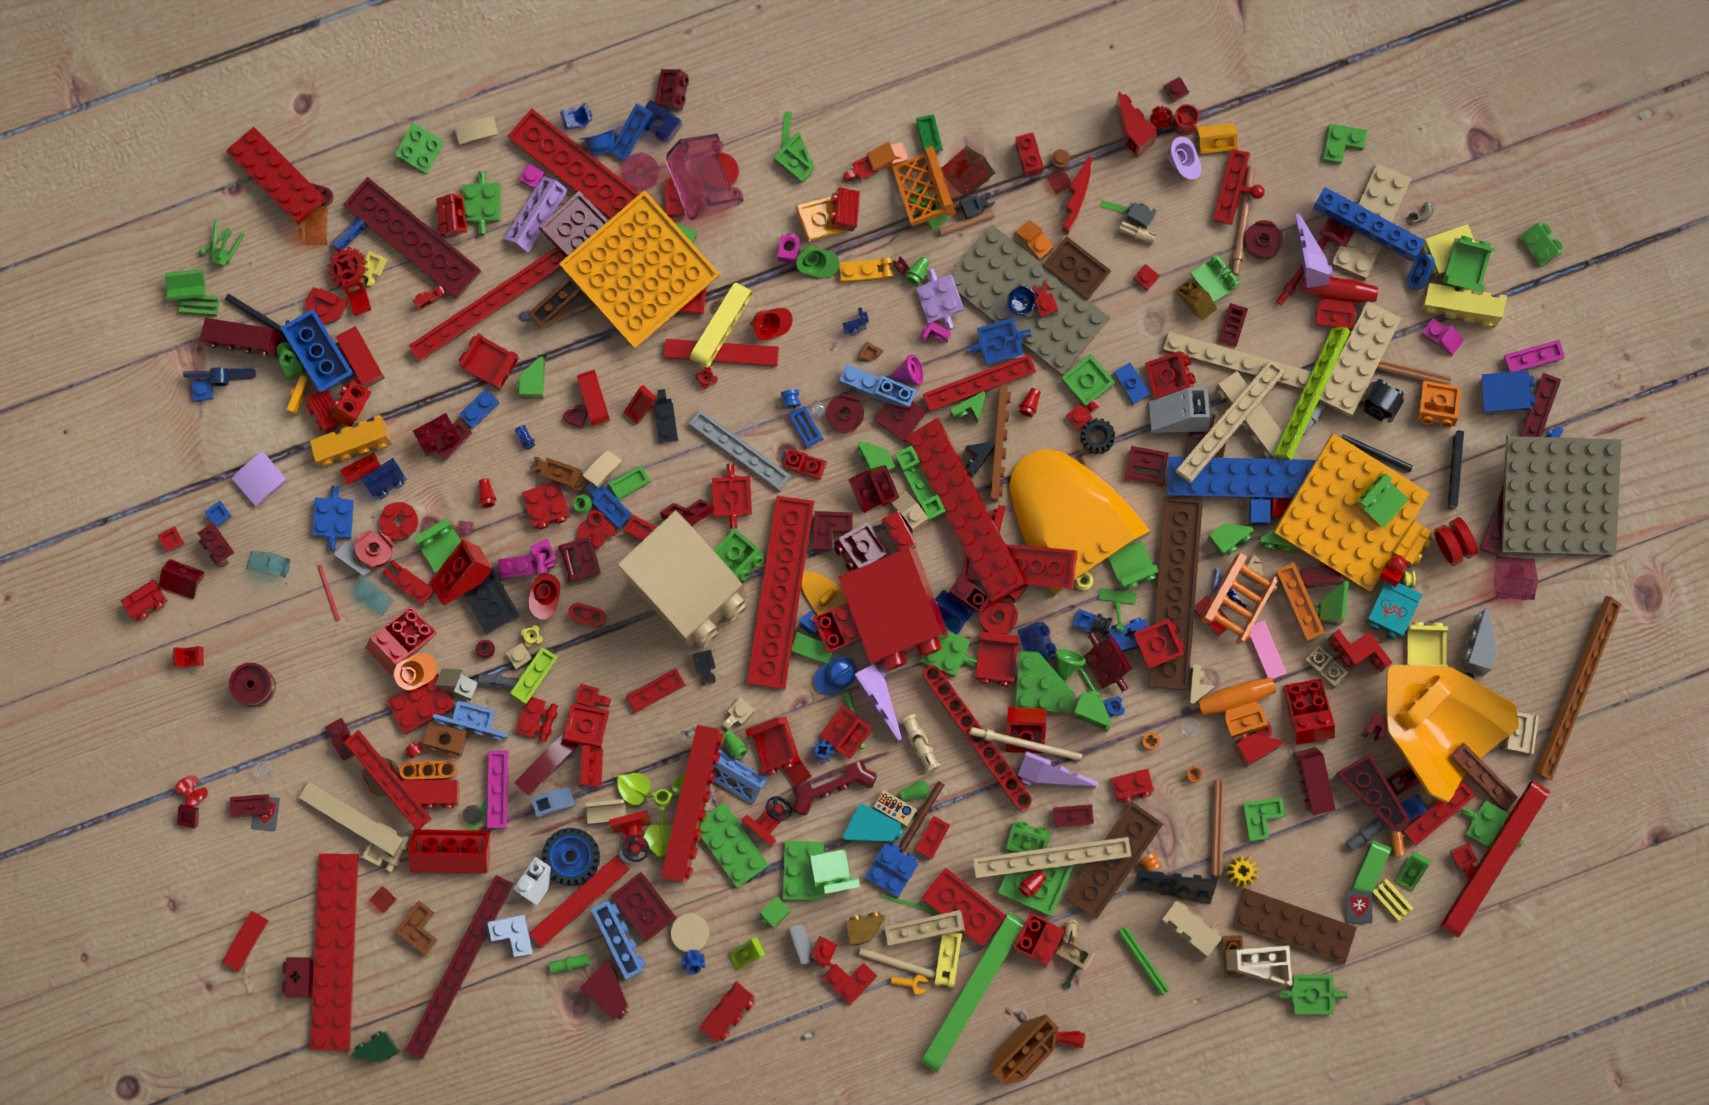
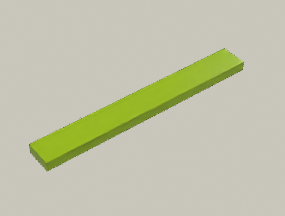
[1273,327,1350,460]

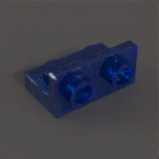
[1017,622,1057,661]

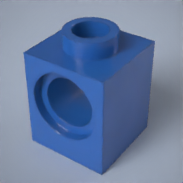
[1249,497,1270,526]

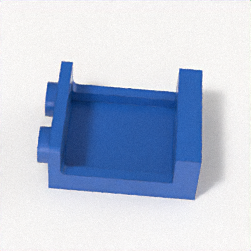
[1482,370,1535,415]

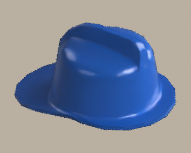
[580,126,623,156]
[814,656,857,696]

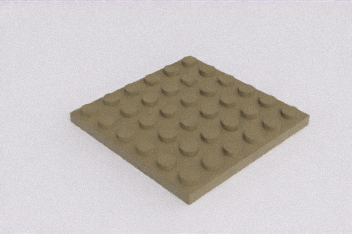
[1501,436,1622,555]

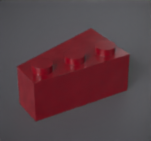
[1293,747,1336,816]

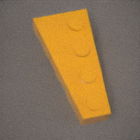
[310,415,392,467]

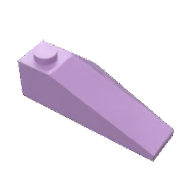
[1296,213,1333,288]
[1017,752,1099,788]

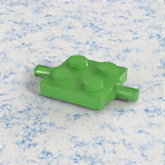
[463,171,501,235]
[920,631,977,676]
[1461,800,1524,848]
[1279,975,1347,1015]

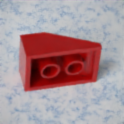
[429,539,493,606]

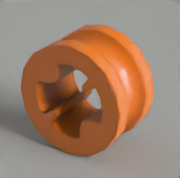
[1142,732,1160,750]

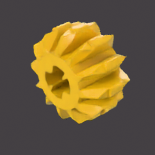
[1226,855,1260,888]

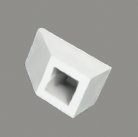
[513,857,551,905]

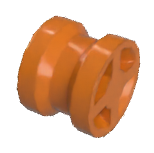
[1139,852,1163,871]

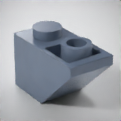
[531,787,576,819]

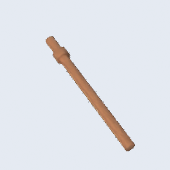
[1232,166,1255,276]

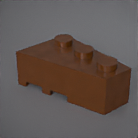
[528,276,595,330]

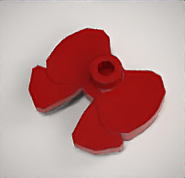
[175,775,208,807]

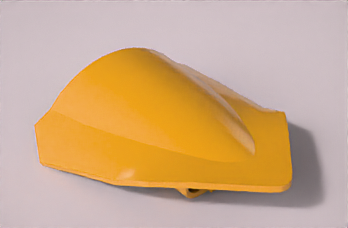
[1386,665,1520,803]

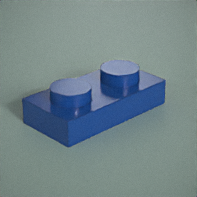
[459,389,500,429]

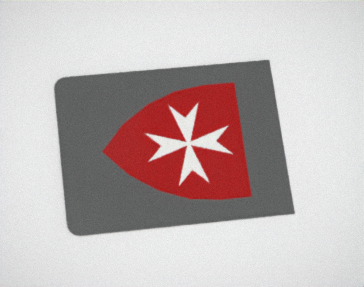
[251,797,280,831]
[1346,891,1372,924]

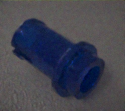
[514,425,536,450]

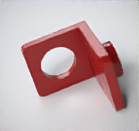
[342,279,371,316]

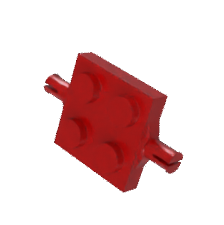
[712,464,752,529]

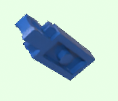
[586,483,633,528]

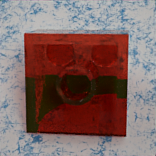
[941,146,995,198]

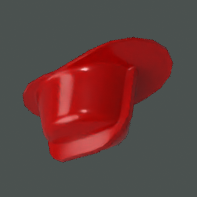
[749,307,793,340]
[528,573,561,619]

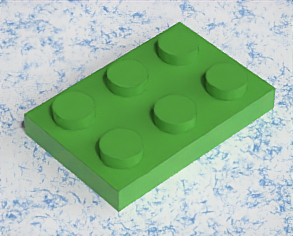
[783,841,824,901]

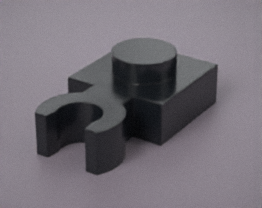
[959,192,995,219]
[692,649,716,685]

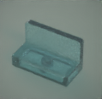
[351,575,394,616]

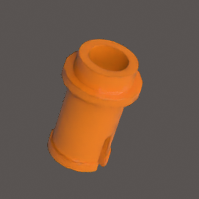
[1389,831,1405,856]

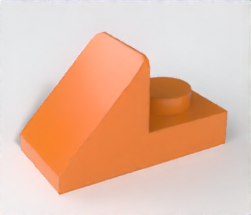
[866,142,908,171]
[1015,220,1054,260]

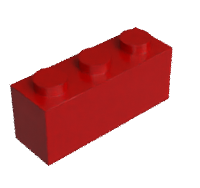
[336,326,385,388]
[401,780,460,809]

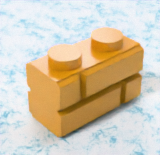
[1393,520,1433,567]

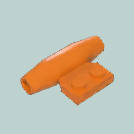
[1197,678,1276,738]

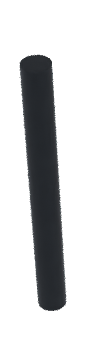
[225,294,285,336]
[1341,434,1413,472]

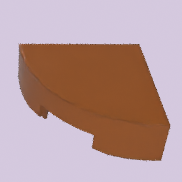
[857,342,883,361]

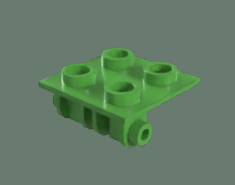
[395,122,445,174]
[1190,254,1240,302]

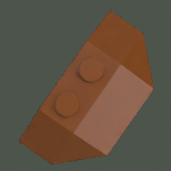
[991,1015,1059,1085]

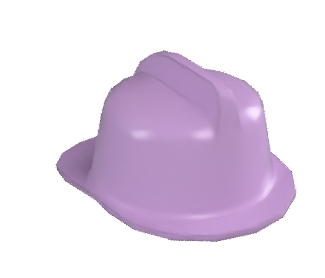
[1168,137,1202,180]

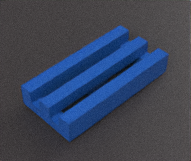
[788,406,823,448]

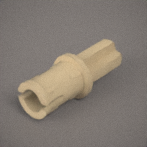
[1119,221,1157,245]

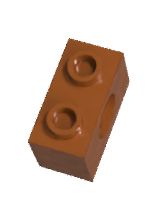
[423,721,469,757]

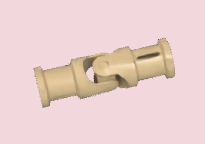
[900,714,941,773]

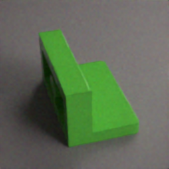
[164,269,206,301]

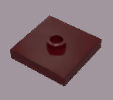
[874,401,927,442]

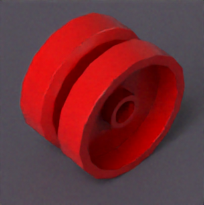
[1434,517,1479,567]

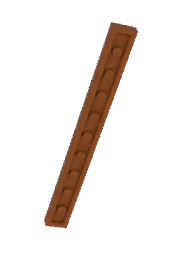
[1535,596,1622,781]

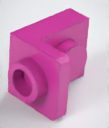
[921,321,951,343]

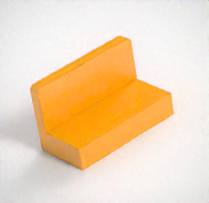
[1197,123,1238,154]

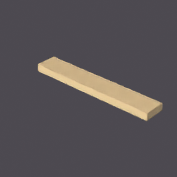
[299,782,405,857]

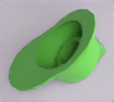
[796,245,840,278]

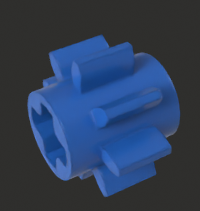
[811,739,835,764]
[681,950,705,974]

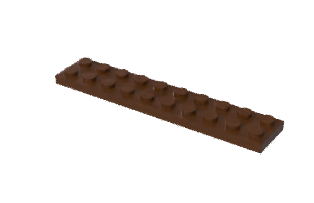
[1149,497,1203,690]

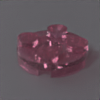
[621,152,659,191]

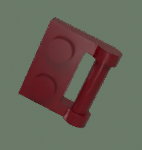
[1125,446,1169,487]
[558,536,601,583]

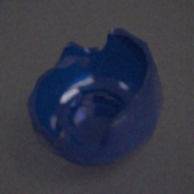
[1006,286,1037,316]

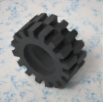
[1080,418,1115,455]

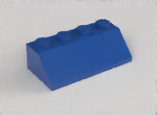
[280,309,353,393]

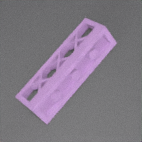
[504,176,568,253]

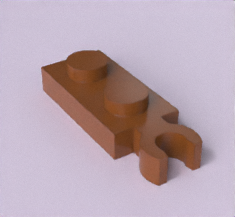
[530,457,581,488]

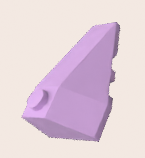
[855,664,902,743]

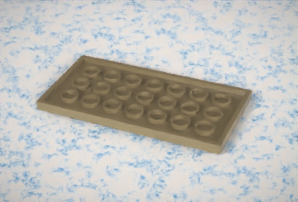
[951,225,1110,376]

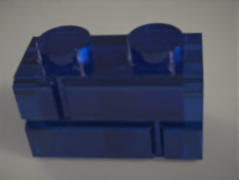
[361,458,407,500]

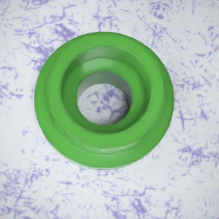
[573,495,592,514]

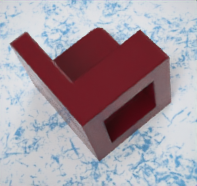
[1320,218,1354,247]

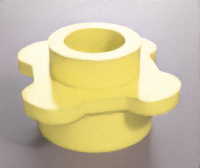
[521,625,543,647]

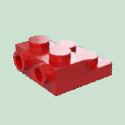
[1145,351,1196,399]
[522,481,570,530]
[1133,619,1185,669]

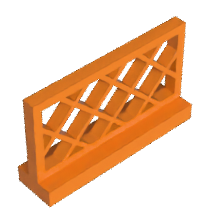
[892,146,956,226]

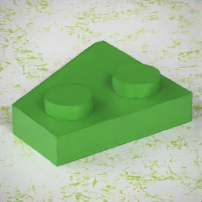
[774,132,815,183]

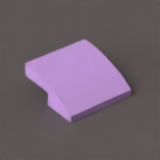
[232,452,287,506]

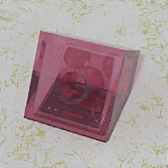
[1494,556,1538,600]

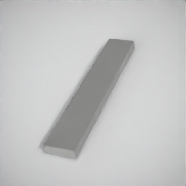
[688,409,791,492]

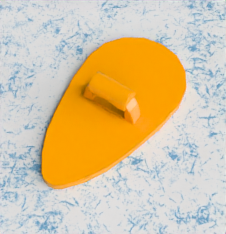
[802,571,847,615]

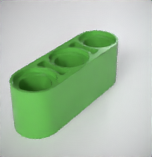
[1351,840,1391,893]

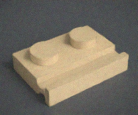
[1505,712,1539,755]

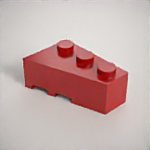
[699,981,756,1043]

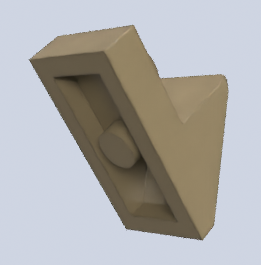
[435,668,478,701]

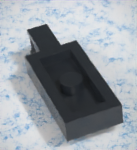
[654,389,678,444]

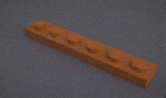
[990,386,1011,502]

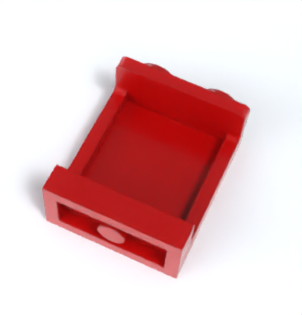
[459,333,520,390]
[975,631,1019,687]
[745,717,800,776]

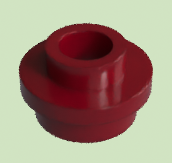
[476,640,495,659]

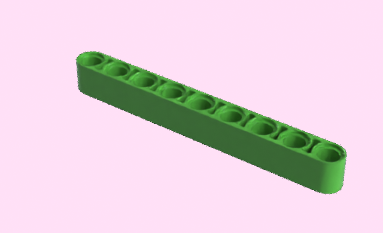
[920,912,1025,1073]

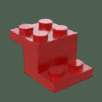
[1328,629,1393,672]

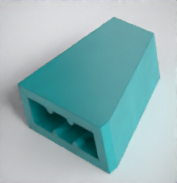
[842,803,903,843]

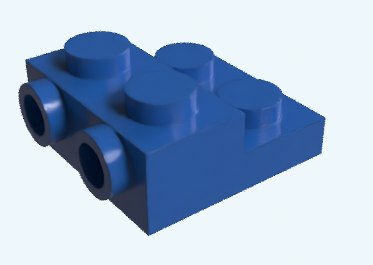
[865,842,918,898]

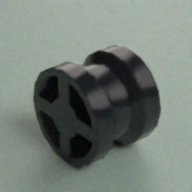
[1092,613,1113,636]

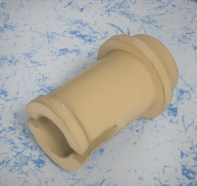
[1064,919,1079,944]

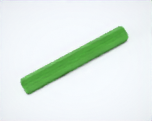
[1118,927,1169,995]

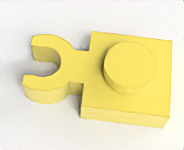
[360,251,387,287]

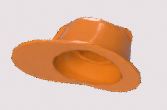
[394,653,437,690]

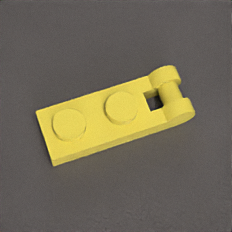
[934,933,962,989]

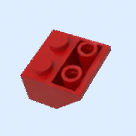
[813,602,862,653]
[1013,912,1065,967]

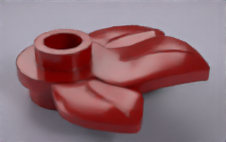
[577,510,616,548]

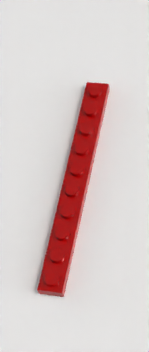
[408,247,566,362]

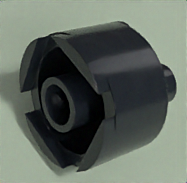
[1359,379,1404,423]

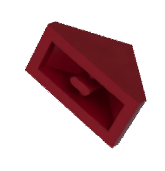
[1386,765,1420,796]

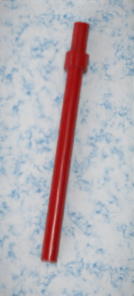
[1276,220,1340,306]

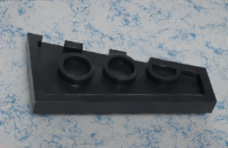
[1134,870,1218,904]

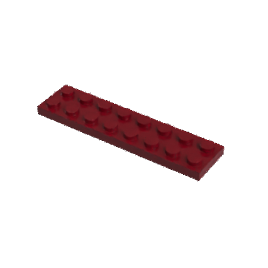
[343,177,482,299]

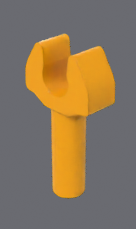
[891,974,928,995]

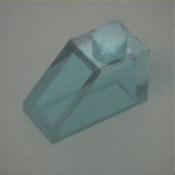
[246,551,291,578]

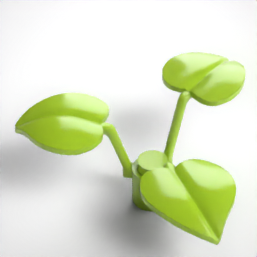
[617,773,685,857]

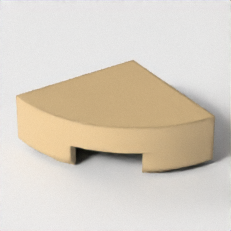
[1247,555,1263,577]

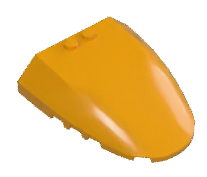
[1009,449,1150,597]

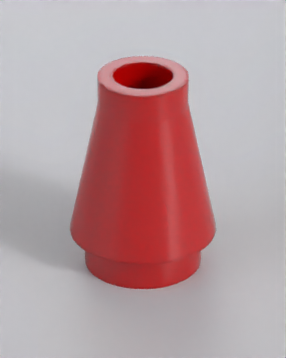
[1019,388,1041,418]
[478,478,497,508]
[1018,870,1047,899]
[1056,1030,1085,1050]

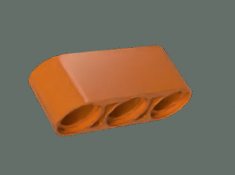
[399,760,458,780]

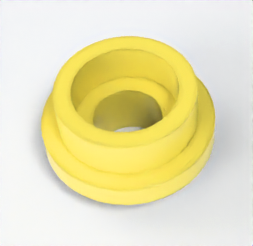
[1074,572,1093,590]

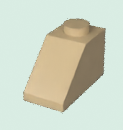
[890,491,928,533]

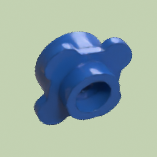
[1103,697,1125,718]

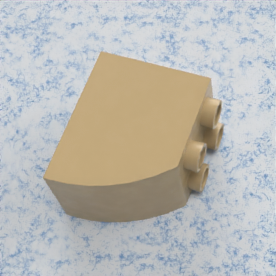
[618,511,747,649]

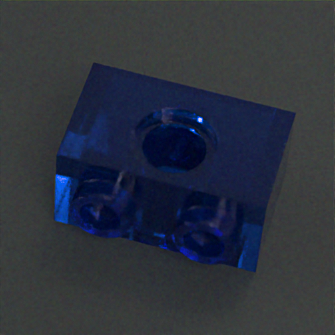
[644,100,682,143]

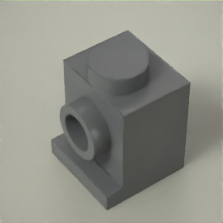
[1126,202,1157,230]

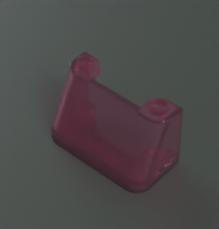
[666,133,744,220]

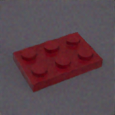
[610,872,677,942]

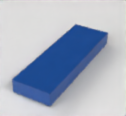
[609,103,653,162]

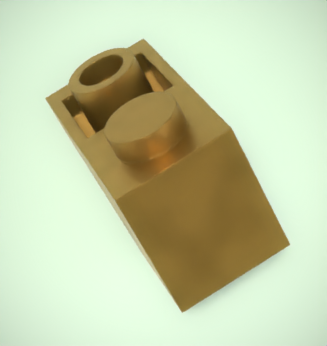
[1176,279,1217,321]
[846,912,885,946]

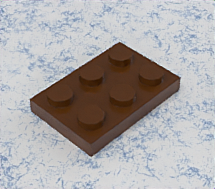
[1043,236,1111,300]

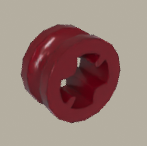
[892,256,910,275]

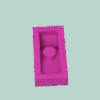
[1421,318,1464,356]

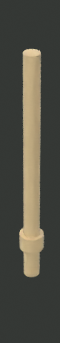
[969,727,1082,761]

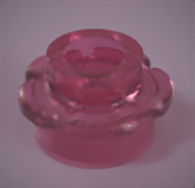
[456,521,475,534]

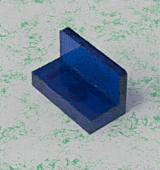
[935,590,974,635]

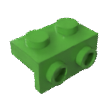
[1520,222,1564,267]

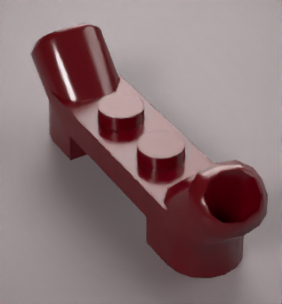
[792,760,877,816]

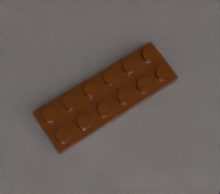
[1065,801,1163,920]
[1232,888,1357,965]

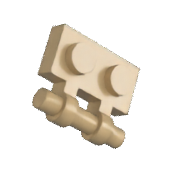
[362,823,410,873]

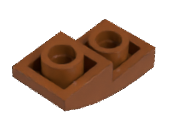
[1222,935,1245,978]

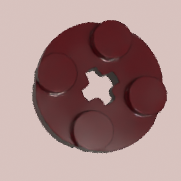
[1245,220,1283,259]
[826,394,864,433]

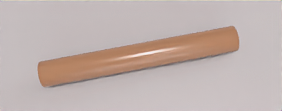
[939,210,995,236]

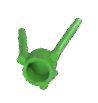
[210,219,245,266]

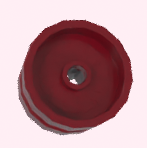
[229,662,276,708]

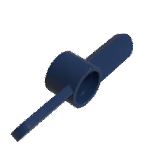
[183,367,256,386]

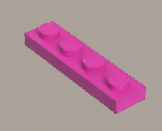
[487,751,509,829]

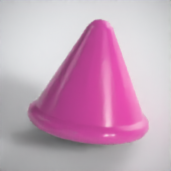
[891,354,924,385]

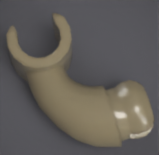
[1408,202,1434,225]

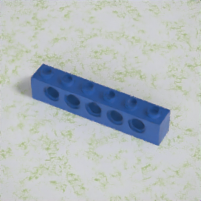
[1313,187,1426,262]

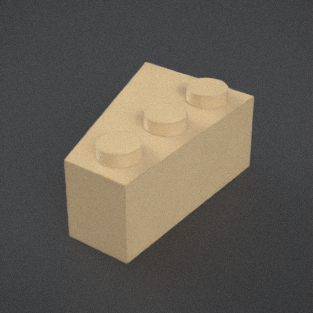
[1159,901,1222,958]
[1226,946,1292,985]

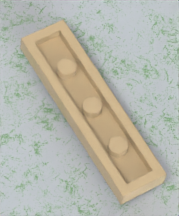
[885,910,965,947]

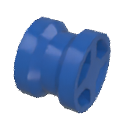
[780,389,801,409]

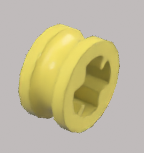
[1403,571,1416,588]

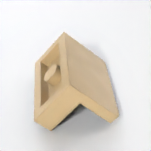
[585,799,626,825]

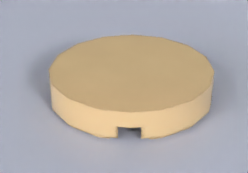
[671,913,710,952]

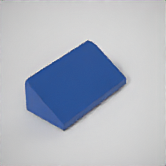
[331,218,366,253]

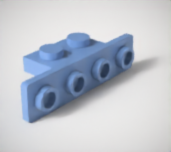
[432,701,509,741]

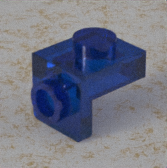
[560,103,592,130]
[842,307,869,336]

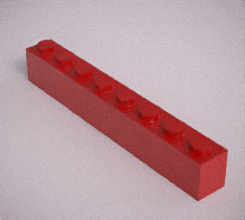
[661,724,725,882]

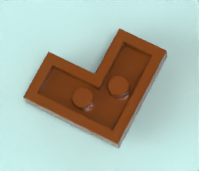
[395,900,438,955]

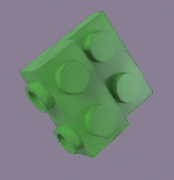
[714,528,765,581]

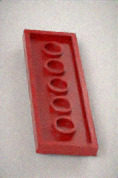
[226,126,326,225]
[962,544,1078,589]

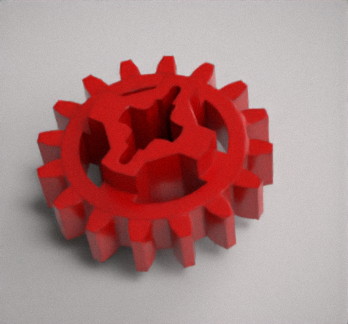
[327,247,368,288]

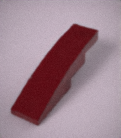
[514,732,580,796]

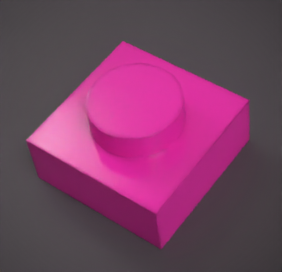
[519,163,545,189]

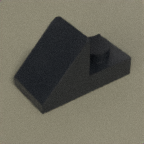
[965,442,995,478]

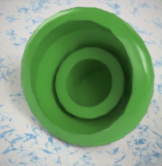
[1055,649,1086,682]

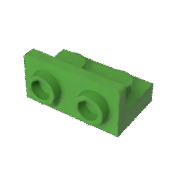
[1006,821,1051,852]

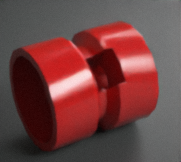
[1173,104,1199,135]

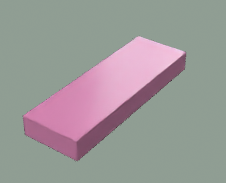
[1250,620,1287,679]

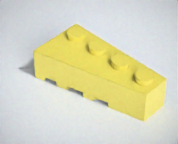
[1422,283,1507,328]

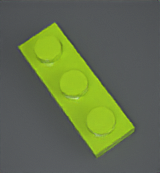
[509,646,558,705]

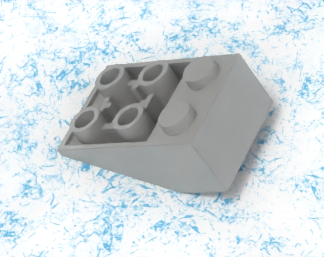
[1149,387,1210,433]
[1462,608,1497,675]

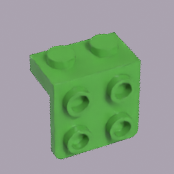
[1108,541,1159,590]

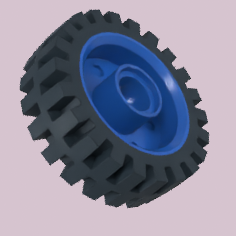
[542,828,600,886]

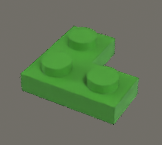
[1323,123,1367,164]
[1243,797,1285,842]

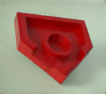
[305,287,348,325]

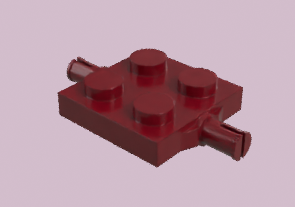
[1083,632,1133,693]

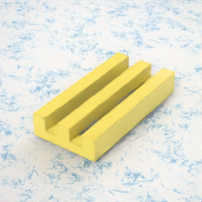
[1373,879,1413,921]

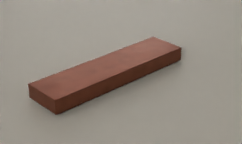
[1449,742,1518,811]

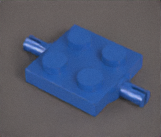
[968,318,1032,365]
[313,486,354,551]

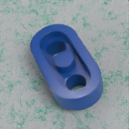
[1407,254,1435,290]

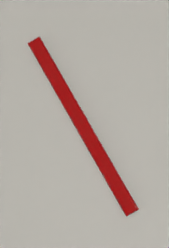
[318,564,340,621]

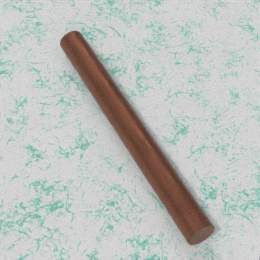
[899,781,944,851]

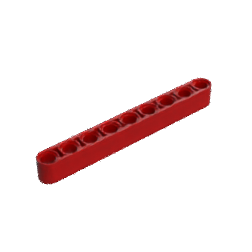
[924,665,1032,811]
[1440,780,1550,938]

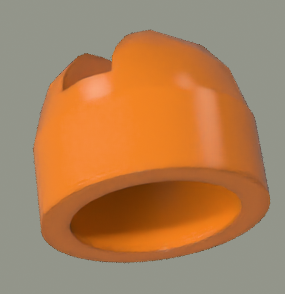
[1187,766,1203,782]

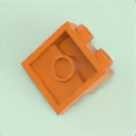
[1417,380,1461,428]

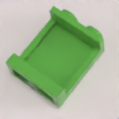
[1442,235,1495,293]

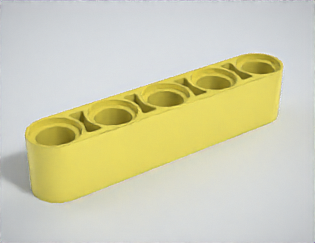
[690,282,753,368]

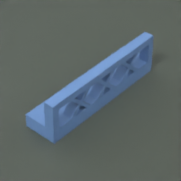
[687,749,768,804]

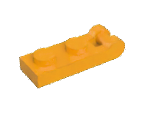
[840,258,893,283]

